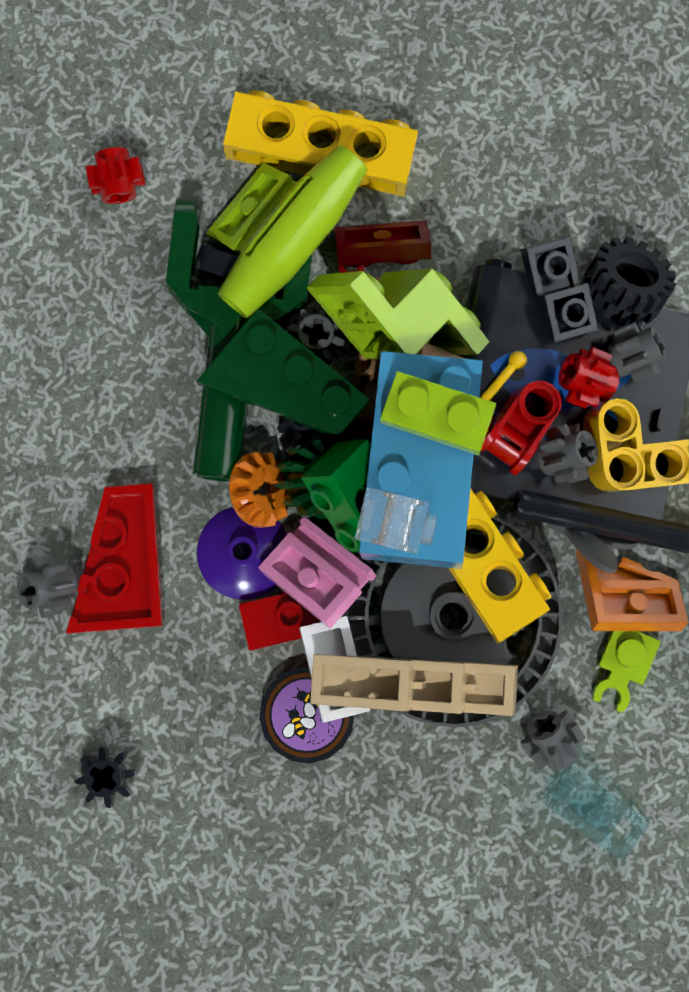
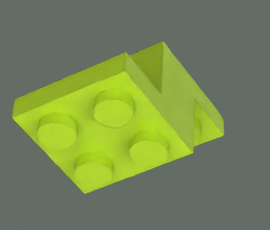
[306,268,489,359]

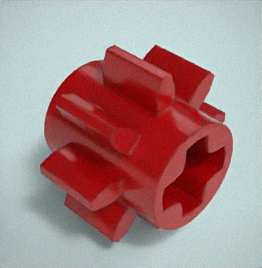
[85,147,145,204]
[558,347,619,409]

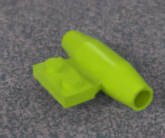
[206,145,367,318]

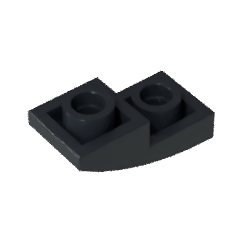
[520,237,598,342]

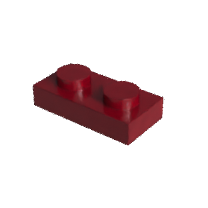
[334,220,431,268]

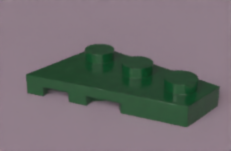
[196,309,370,439]

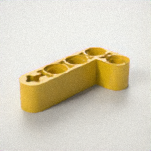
[583,398,689,492]

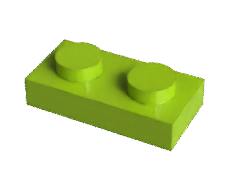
[380,371,496,456]

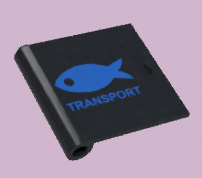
[457,259,689,520]

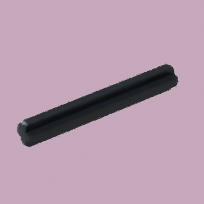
[514,490,689,553]

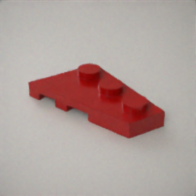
[66,483,164,634]

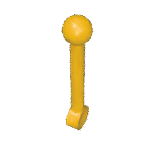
[480,351,527,401]

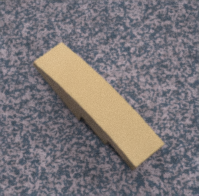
[310,654,518,716]

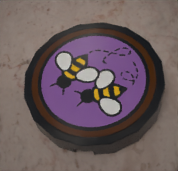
[259,667,354,763]

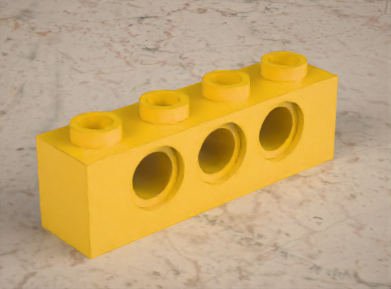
[223,90,418,197]
[448,488,551,644]

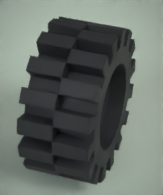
[582,237,676,325]

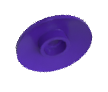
[197,507,287,600]

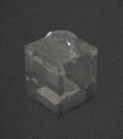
[355,487,438,554]

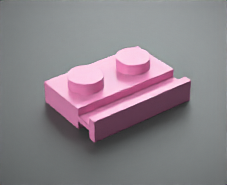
[258,518,376,629]

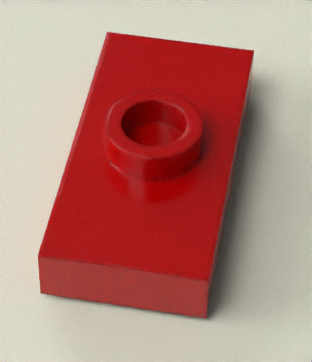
[238,593,321,651]

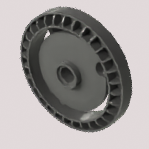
[344,516,563,728]

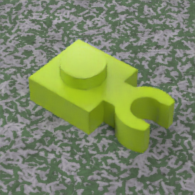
[591,631,661,713]

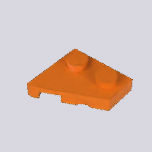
[576,549,689,631]

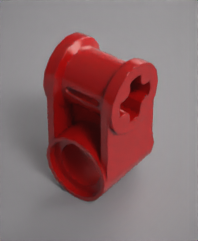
[481,381,561,476]

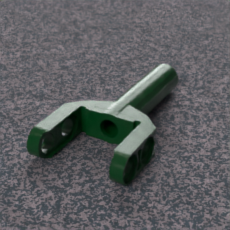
[166,197,312,482]

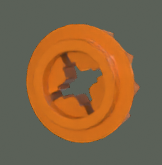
[229,452,288,528]

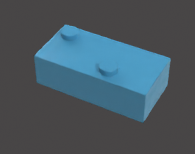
[359,351,483,569]

